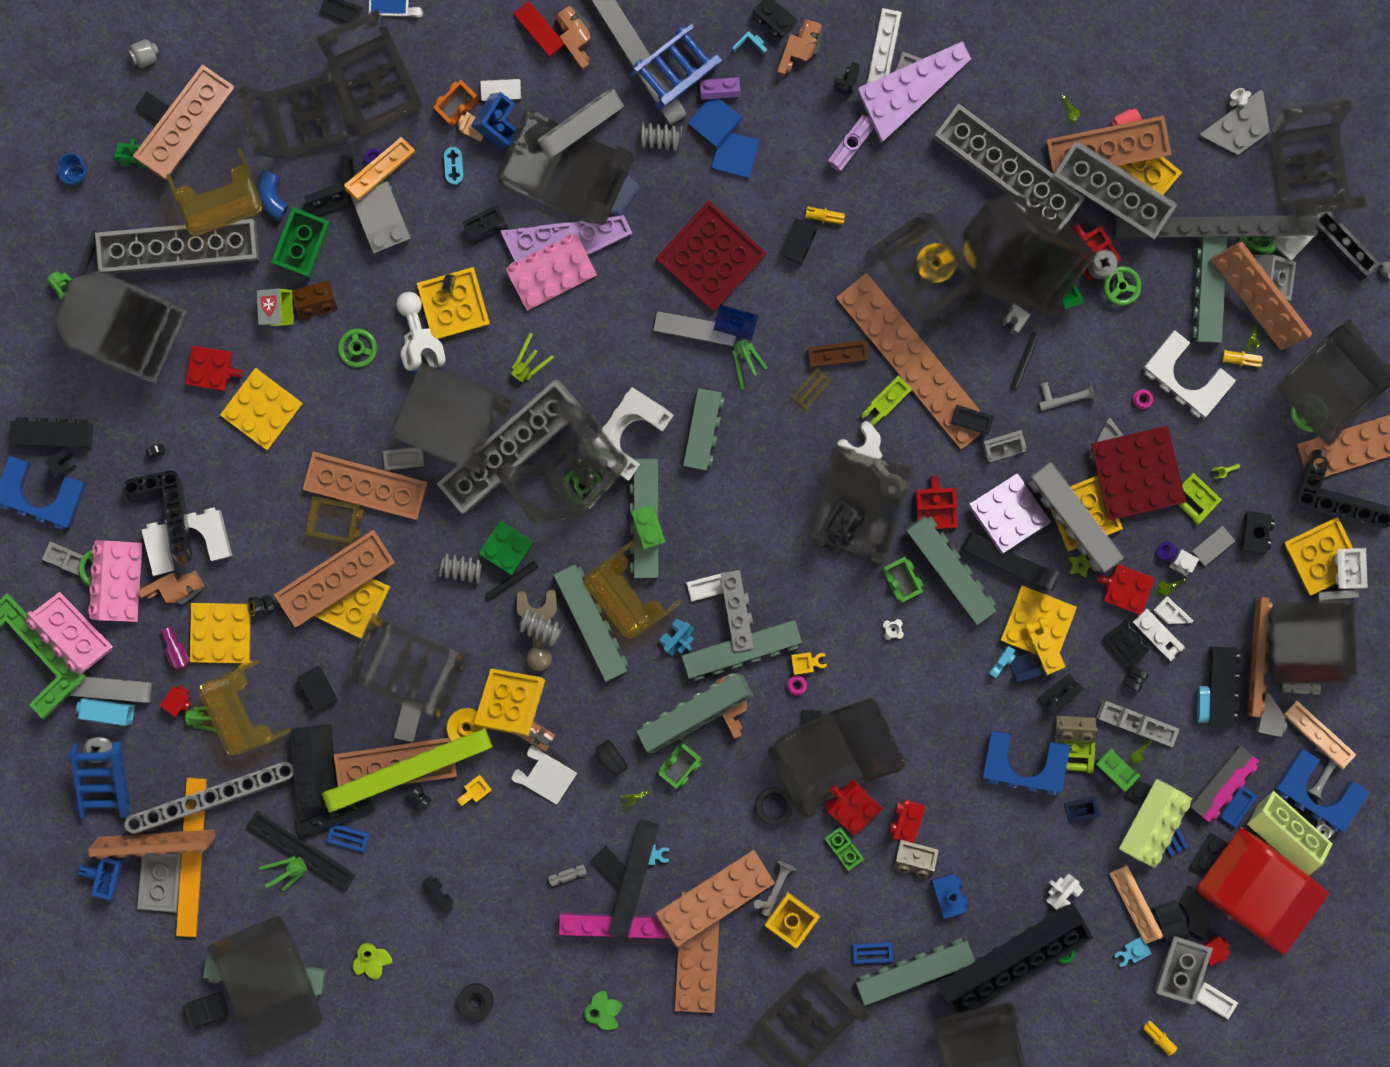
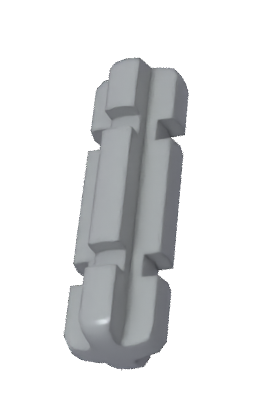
[1281,681,1321,695]
[548,865,587,886]

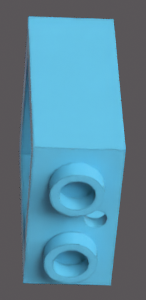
[76,698,135,726]

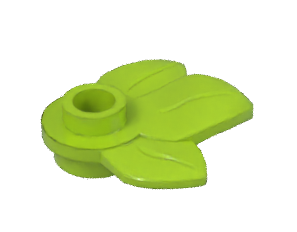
[353,943,392,980]

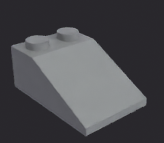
[351,181,410,253]
[1154,936,1213,1005]

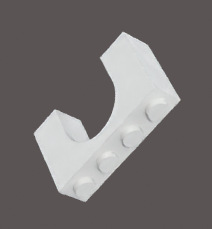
[1143,330,1236,418]
[588,387,674,480]
[142,508,232,576]

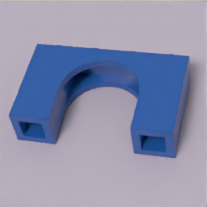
[0,456,87,530]
[983,731,1071,796]
[1274,748,1370,832]

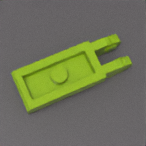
[860,375,912,426]

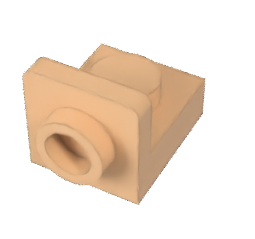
[457,112,484,142]

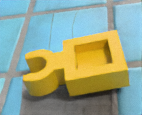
[791,652,827,675]

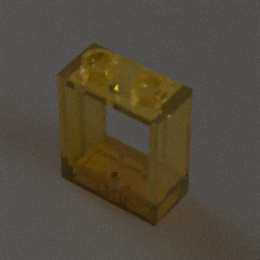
[306,496,364,544]

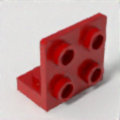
[889,799,926,843]

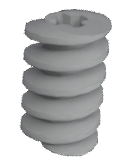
[641,122,682,151]
[1087,250,1117,279]
[439,553,482,584]
[520,608,564,647]
[83,737,112,763]

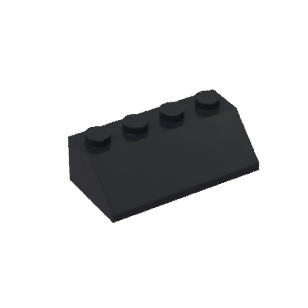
[290,724,337,808]

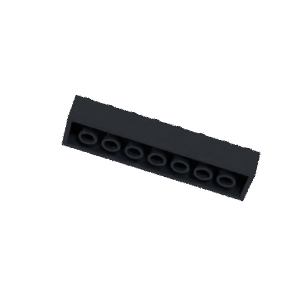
[937,902,1093,1020]

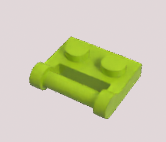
[1177,473,1222,525]
[1055,736,1095,774]

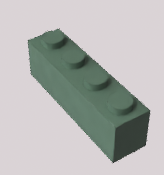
[683,388,724,471]

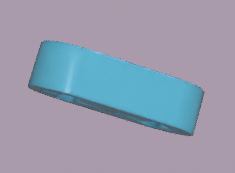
[444,147,464,185]
[1197,686,1210,724]

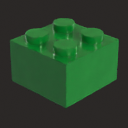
[479,520,534,575]

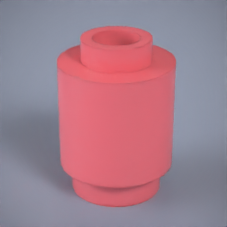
[1111,108,1142,126]

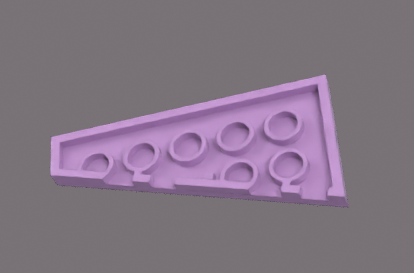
[856,41,971,143]
[501,216,632,261]

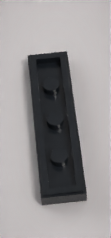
[295,796,375,839]

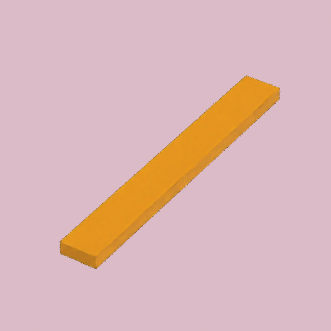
[176,778,207,937]

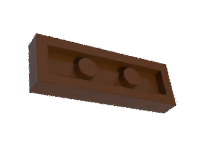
[808,340,869,367]

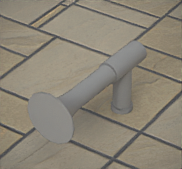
[1039,382,1096,411]
[1306,747,1337,801]
[754,861,797,916]

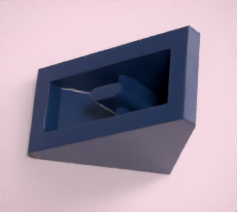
[1064,795,1102,822]

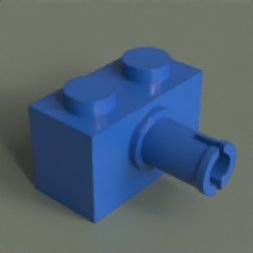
[77,856,124,900]
[931,872,969,919]

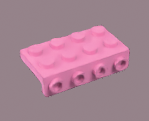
[506,234,597,311]
[88,540,142,622]
[26,592,113,675]

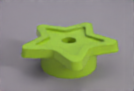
[1069,554,1091,577]

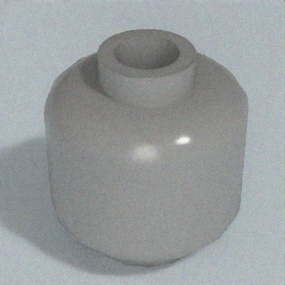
[128,39,159,68]

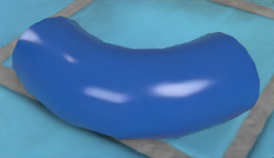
[256,169,289,222]

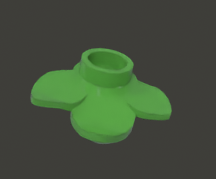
[584,991,623,1030]

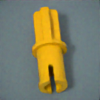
[805,206,845,225]
[1222,350,1263,368]
[1143,1021,1178,1056]

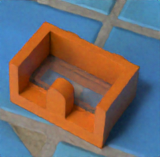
[433,80,480,128]

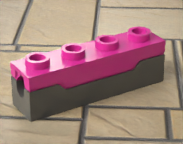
[1190,745,1259,822]

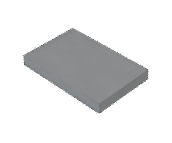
[137,852,182,913]

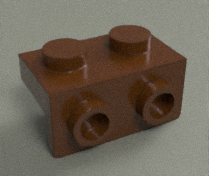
[292,280,338,320]

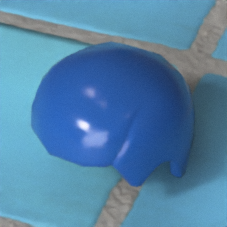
[57,153,87,186]

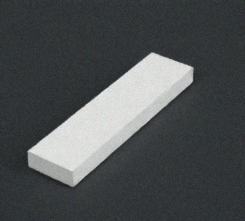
[867,8,901,84]

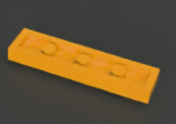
[344,137,415,202]

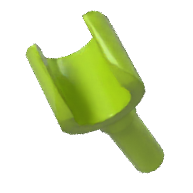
[1212,464,1240,479]

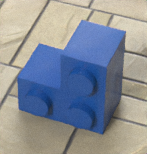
[471,92,520,149]

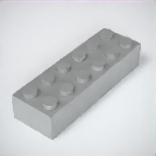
[1054,141,1178,239]
[1028,462,1124,572]

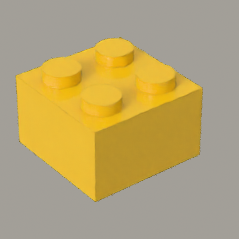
[764,891,820,949]

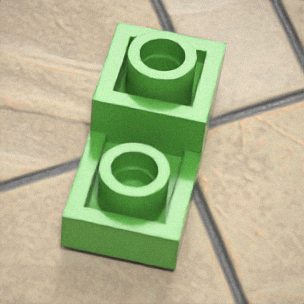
[824,827,865,872]

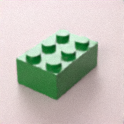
[271,207,332,279]

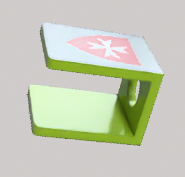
[257,289,294,326]

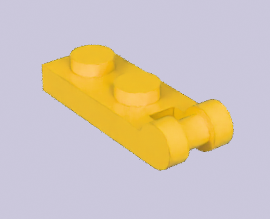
[1025,617,1065,675]

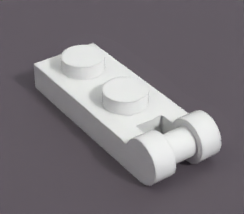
[1132,608,1185,662]

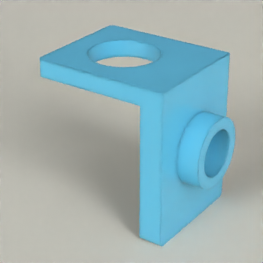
[732,31,767,55]

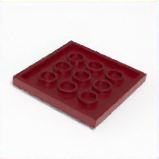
[655,200,767,312]
[1090,425,1186,521]

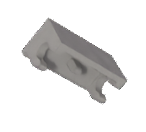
[1003,304,1030,336]
[982,430,1027,463]

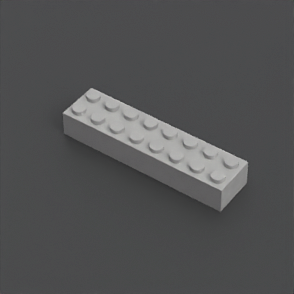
[933,103,1085,232]
[95,219,260,275]
[437,380,584,514]

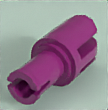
[160,627,189,671]

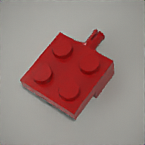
[1067,224,1121,281]
[186,345,243,392]
[915,475,958,529]
[1096,564,1155,615]
[825,779,883,836]

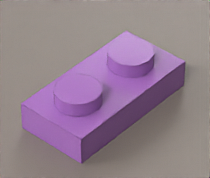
[700,77,741,100]

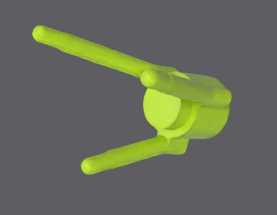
[511,333,554,383]

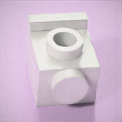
[1169,550,1199,576]

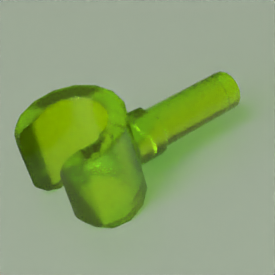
[1061,95,1080,122]
[1245,324,1260,353]
[1158,578,1185,596]
[1130,739,1152,764]
[621,789,650,806]

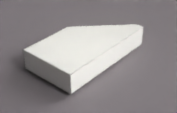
[1153,596,1193,624]

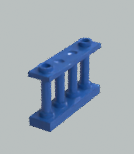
[630,24,722,111]
[68,742,130,819]

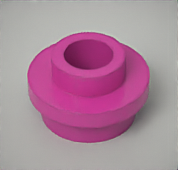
[1133,389,1153,409]
[787,676,807,695]

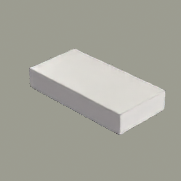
[481,79,521,102]
[686,573,724,602]
[1197,982,1238,1019]

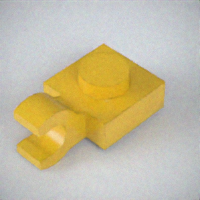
[457,775,492,806]

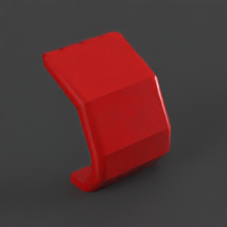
[1195,828,1329,955]

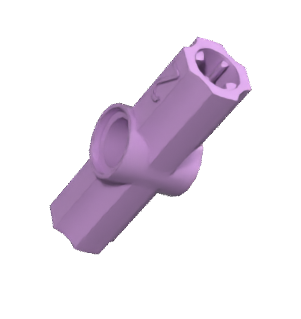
[827,115,874,172]

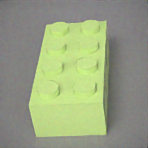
[1119,779,1193,868]
[1248,791,1332,875]

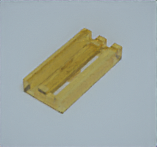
[792,367,832,410]

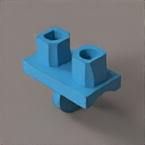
[659,619,695,656]

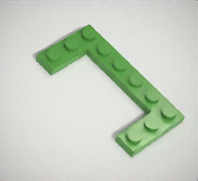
[0,593,87,719]

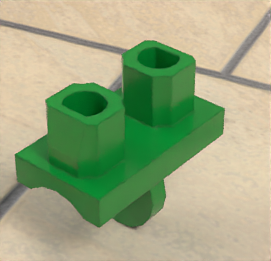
[114,138,147,169]

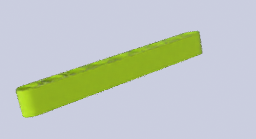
[322,728,493,812]

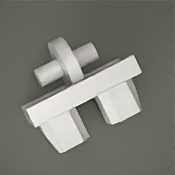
[1046,873,1083,910]

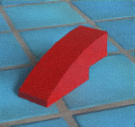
[513,1,565,58]

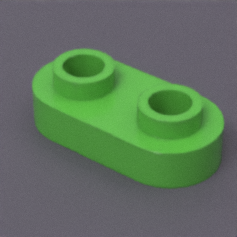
[1239,237,1276,255]

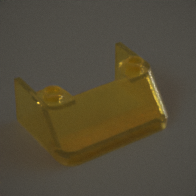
[166,148,263,236]
[584,539,681,639]
[199,659,291,755]

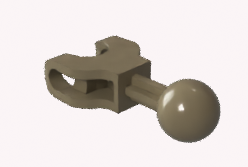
[517,590,557,671]

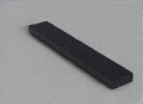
[246,810,357,891]
[608,819,659,939]

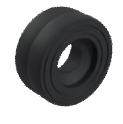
[595,740,628,777]
[457,983,494,1020]

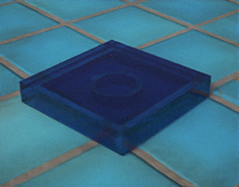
[714,305,759,340]

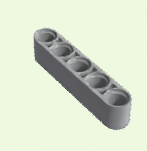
[537,88,624,158]
[55,676,152,702]

